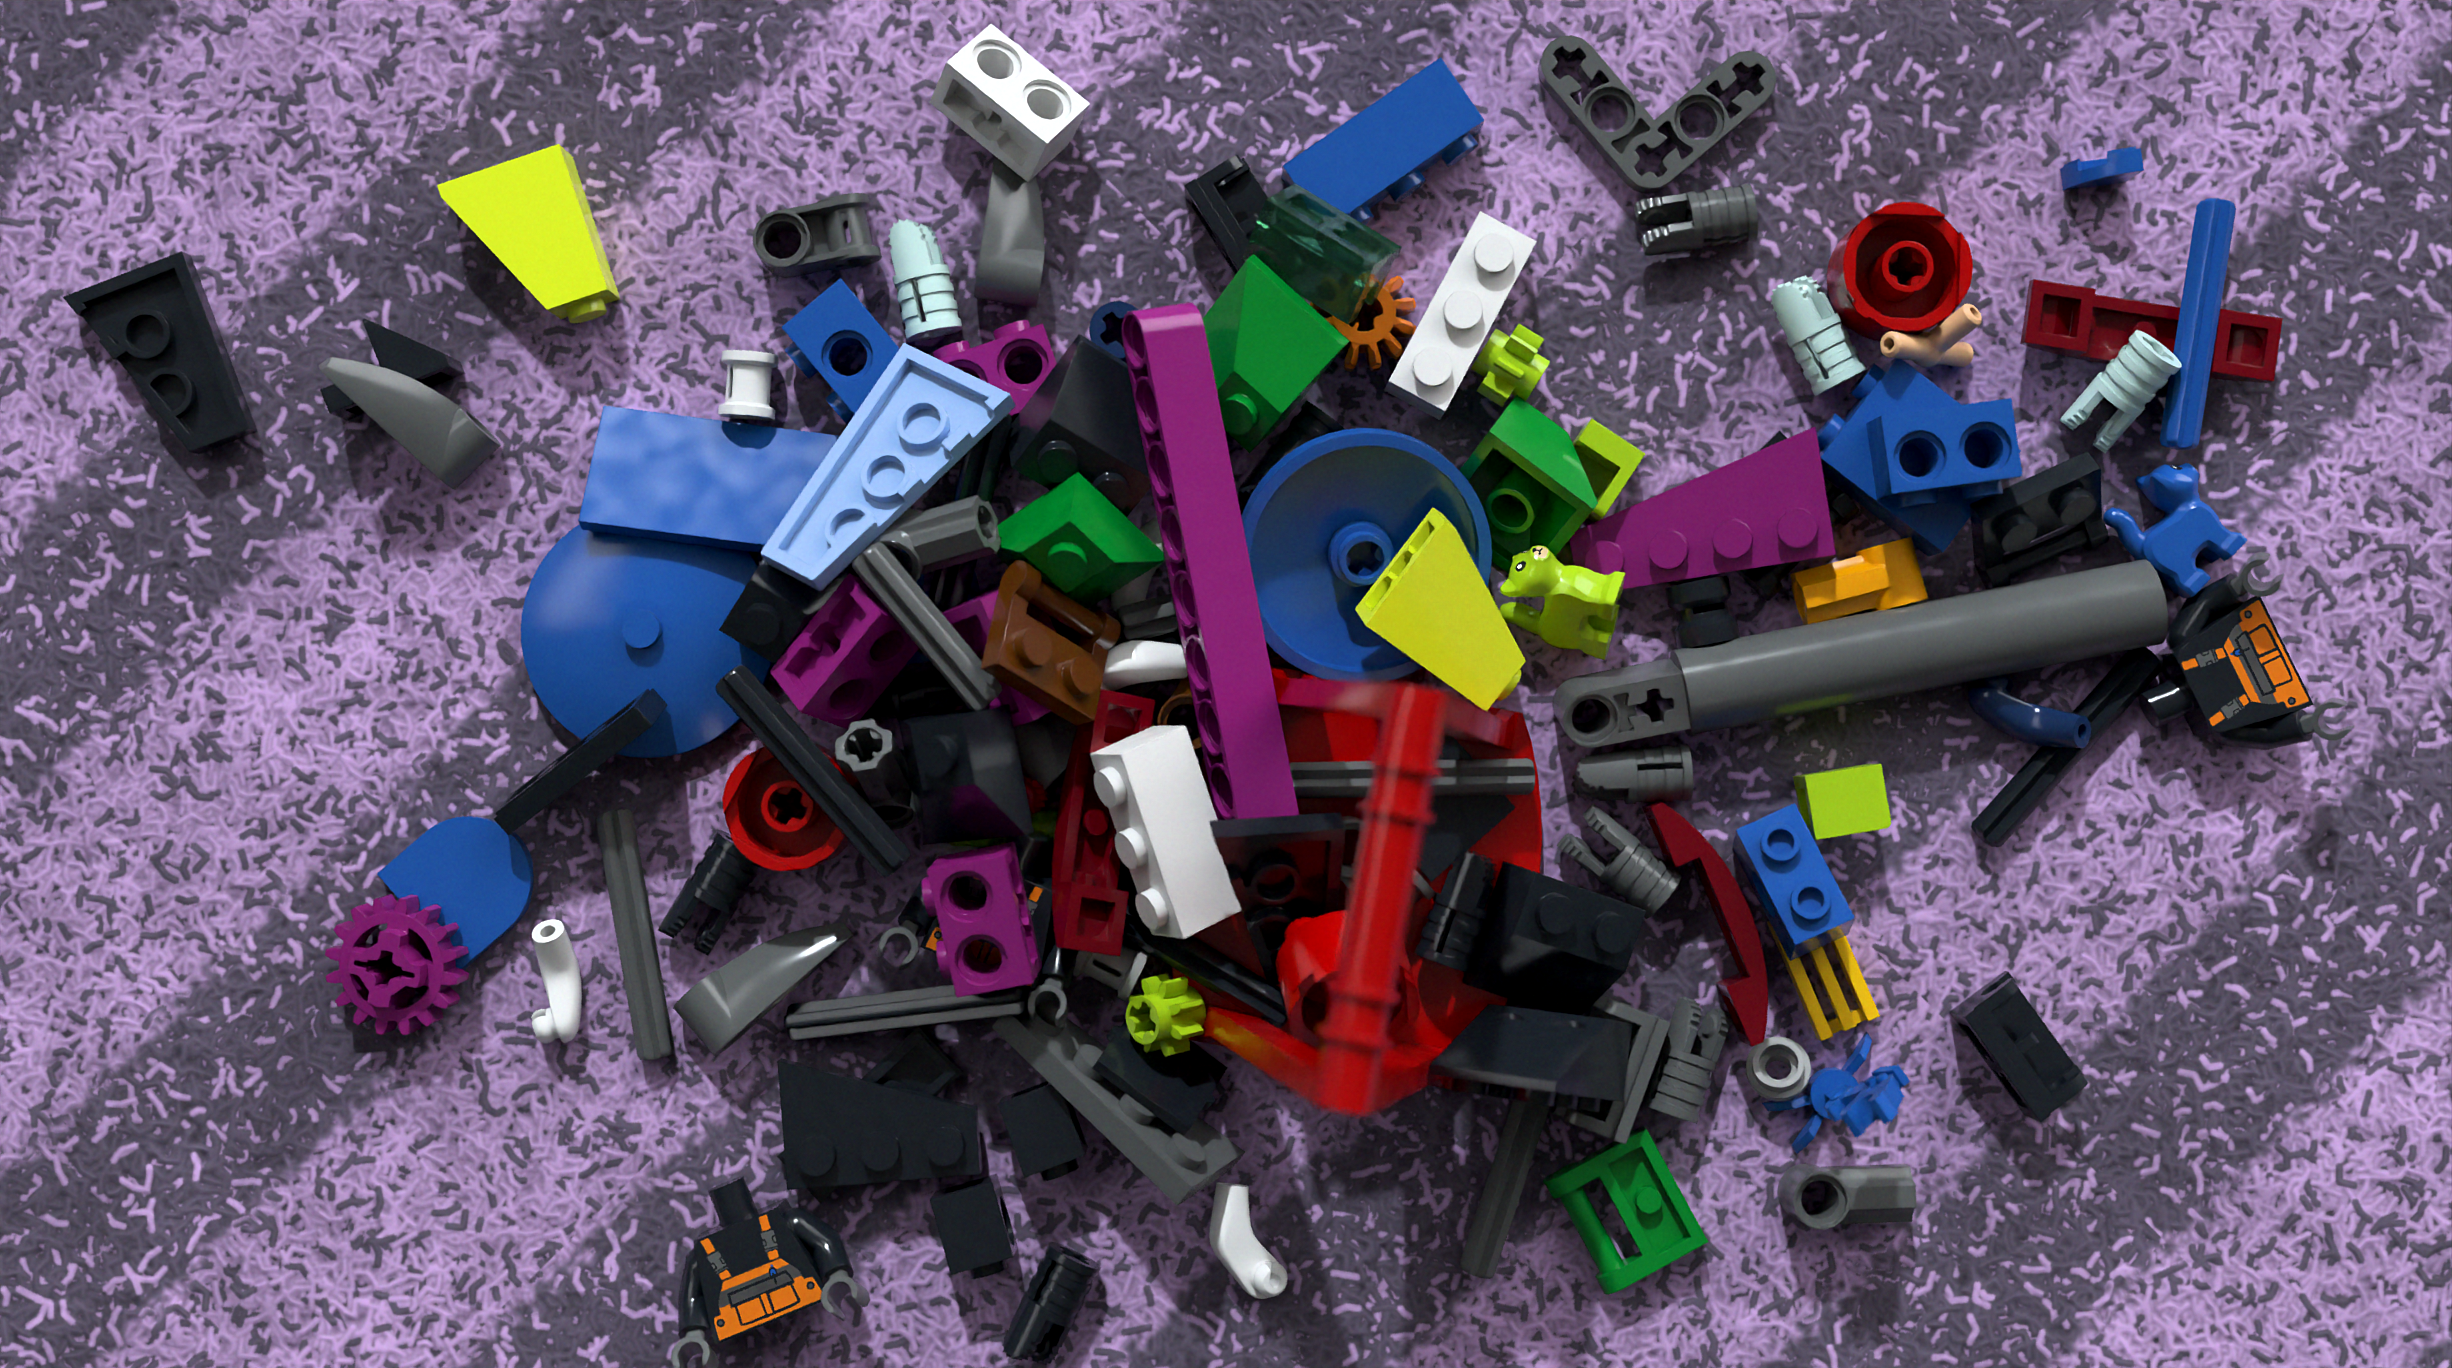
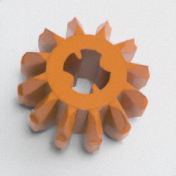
[1310,263,1416,372]

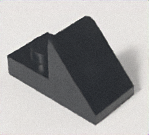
[320,319,465,420]

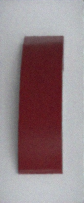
[2020,279,2283,383]
[1052,689,1155,957]
[1642,802,1768,1047]

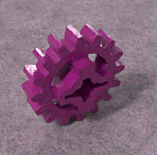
[325,894,469,1035]

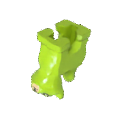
[1499,545,1626,660]

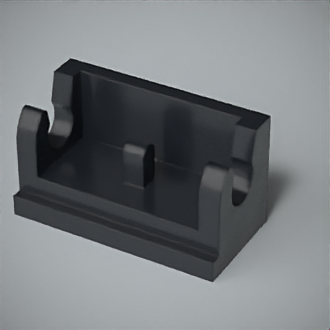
[1184,155,1312,282]
[1949,971,2088,1122]

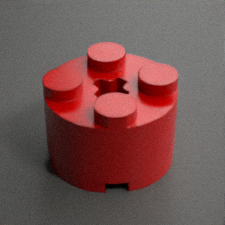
[1827,202,1973,342]
[722,744,850,871]
[1276,910,1420,1053]

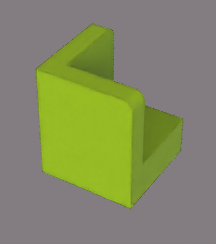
[1573,419,1645,522]
[1793,764,1891,840]

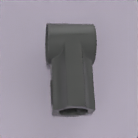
[868,495,1001,582]
[835,719,916,830]
[1777,1163,1917,1230]

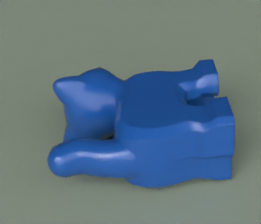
[2103,463,2247,599]

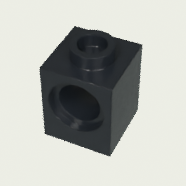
[998,1081,1088,1181]
[930,1173,1018,1279]

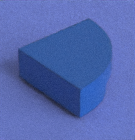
[2060,146,2144,190]

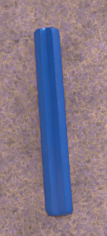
[2159,198,2236,450]

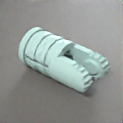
[888,219,963,341]
[1770,276,1867,396]
[2060,330,2182,453]

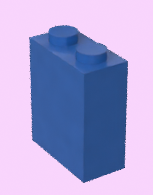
[1817,358,2021,557]

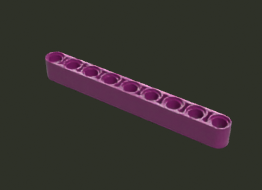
[1122,302,1299,820]

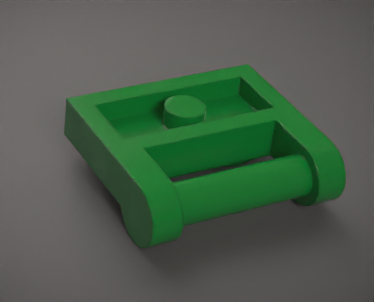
[1543,1126,1708,1295]

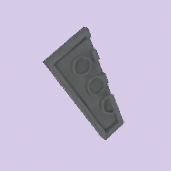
[992,1001,1245,1206]

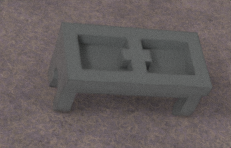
[1552,995,1671,1144]

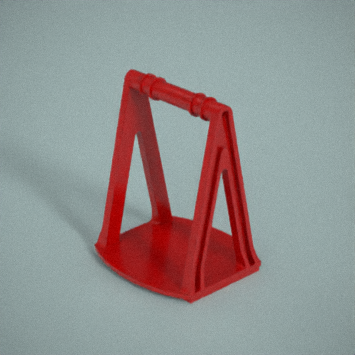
[1172,665,1542,1115]

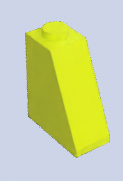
[437,144,620,323]
[1355,507,1526,711]

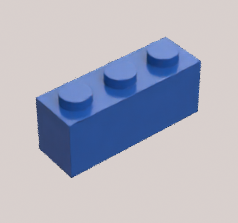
[1281,57,1484,240]

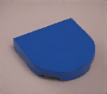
[377,816,534,969]

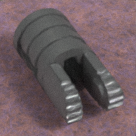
[1634,183,1758,256]
[1571,744,1693,804]
[1556,803,1683,919]
[1642,996,1732,1124]

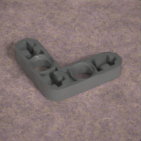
[1538,35,1776,194]

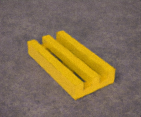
[1767,921,1880,1041]

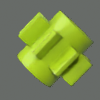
[1471,323,1550,407]
[1126,973,1206,1057]

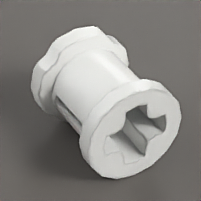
[718,350,779,421]

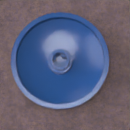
[1241,428,1492,682]
[521,524,774,758]

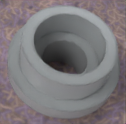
[1746,1037,1811,1101]

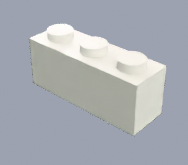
[1384,211,1537,420]
[1090,726,1241,939]

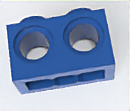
[1866,398,2023,508]

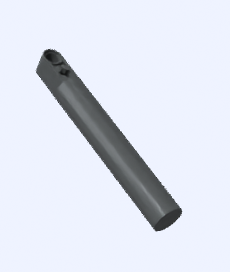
[1552,559,2168,747]

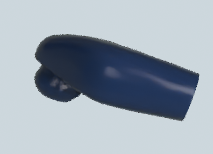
[1968,674,2091,748]

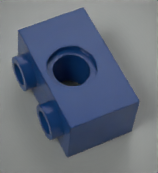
[782,278,900,425]
[1732,803,1855,961]

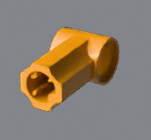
[1790,537,1928,625]

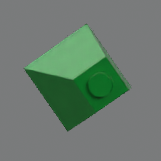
[1202,254,1349,453]
[1459,394,1598,573]
[995,472,1164,609]

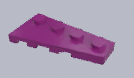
[1570,426,1836,589]

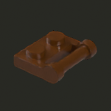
[980,560,1121,726]

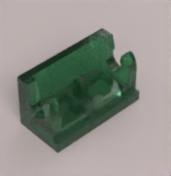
[1241,183,1402,324]

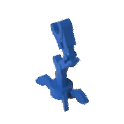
[1762,1031,1910,1154]

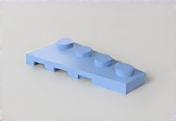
[760,343,1016,591]

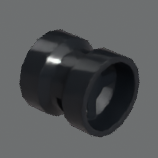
[1665,576,1740,649]

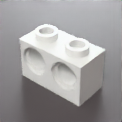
[929,24,1090,182]

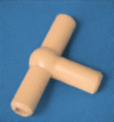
[1880,304,1982,367]

